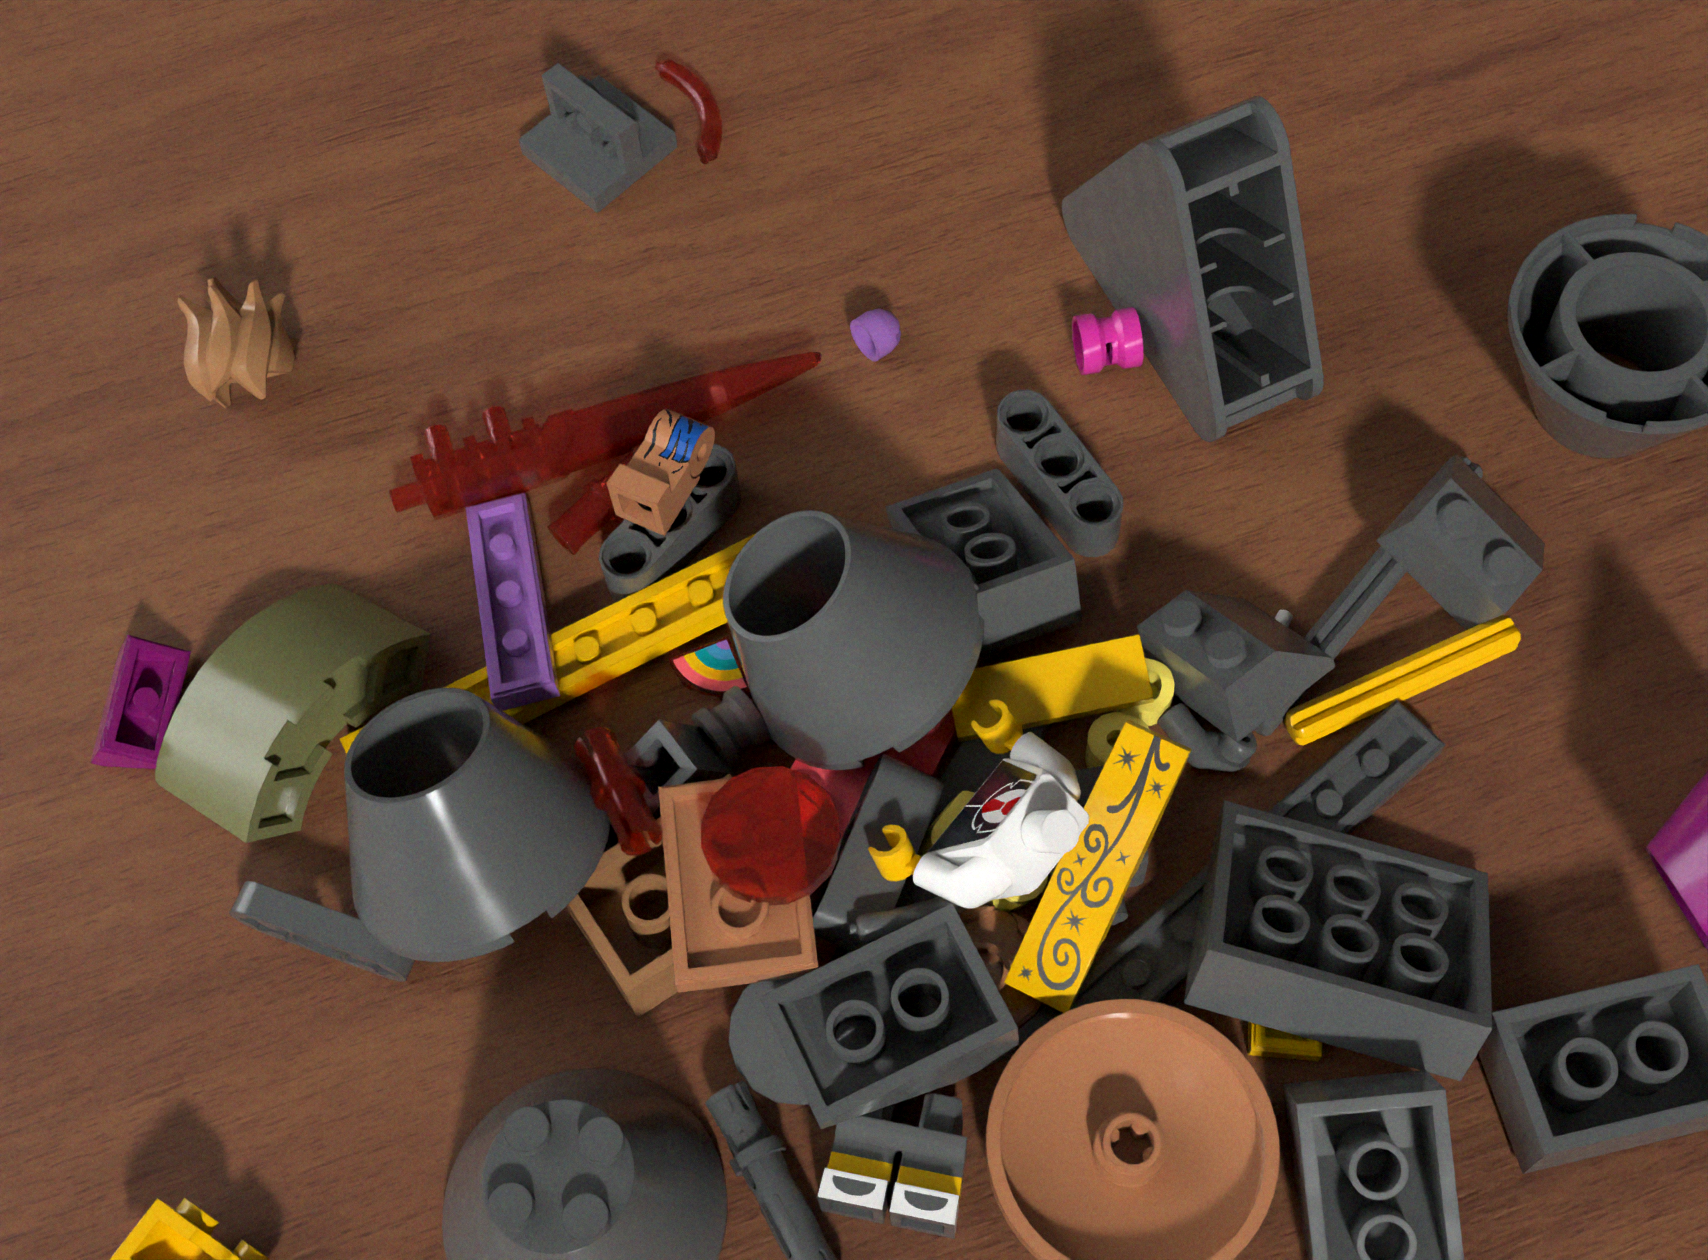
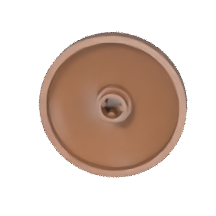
[985,999,1280,1260]

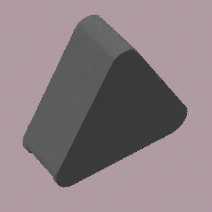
[1062,96,1324,442]

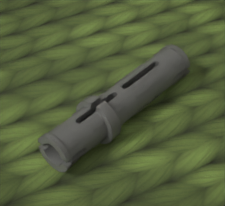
[705,1081,837,1260]

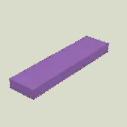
[466,493,560,711]

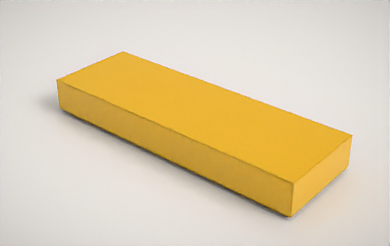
[952,634,1154,742]

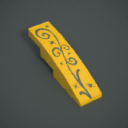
[1004,719,1192,1013]

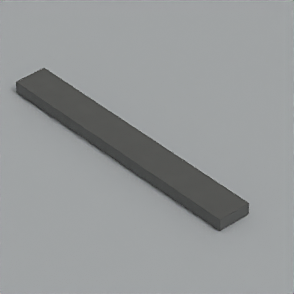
[1018,700,1446,1047]

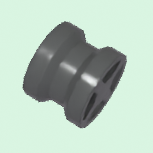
[692,686,771,767]

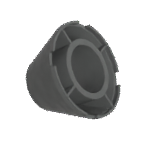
[1507,214,1708,459]
[723,510,985,770]
[344,688,610,962]

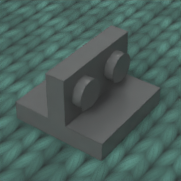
[518,63,678,213]

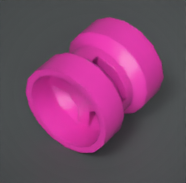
[1072,307,1143,375]

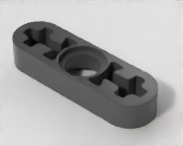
[229,881,416,982]

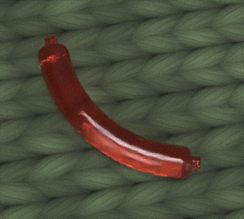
[655,59,723,164]

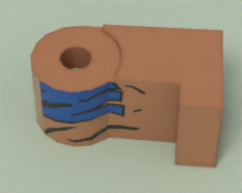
[607,409,715,536]

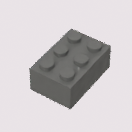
[1478,964,1708,1174]

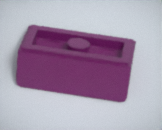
[90,635,191,769]

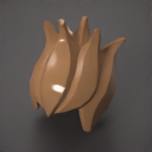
[177,277,300,408]

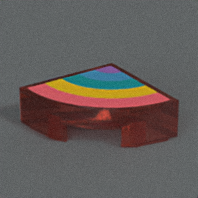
[669,636,752,702]

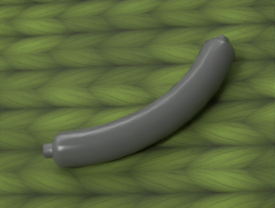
[848,895,968,942]

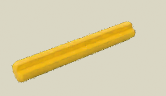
[1284,615,1521,745]

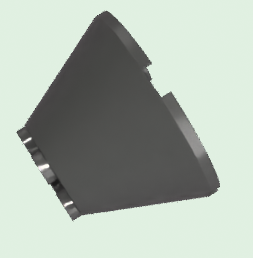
[442,1068,728,1260]

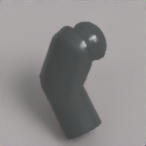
[1157,703,1257,772]

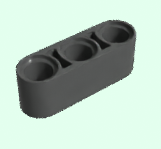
[996,390,1123,557]
[599,444,741,602]
[812,753,944,952]

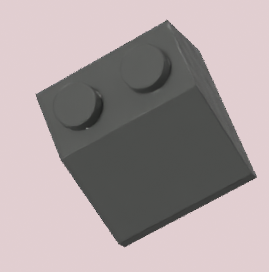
[1376,454,1545,630]
[1137,590,1335,742]

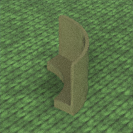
[155,584,430,843]

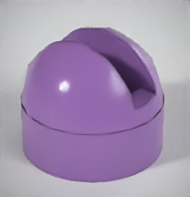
[850,308,901,362]

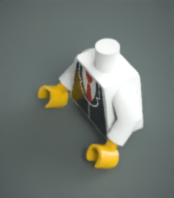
[868,700,1090,908]

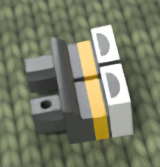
[817,1093,967,1239]

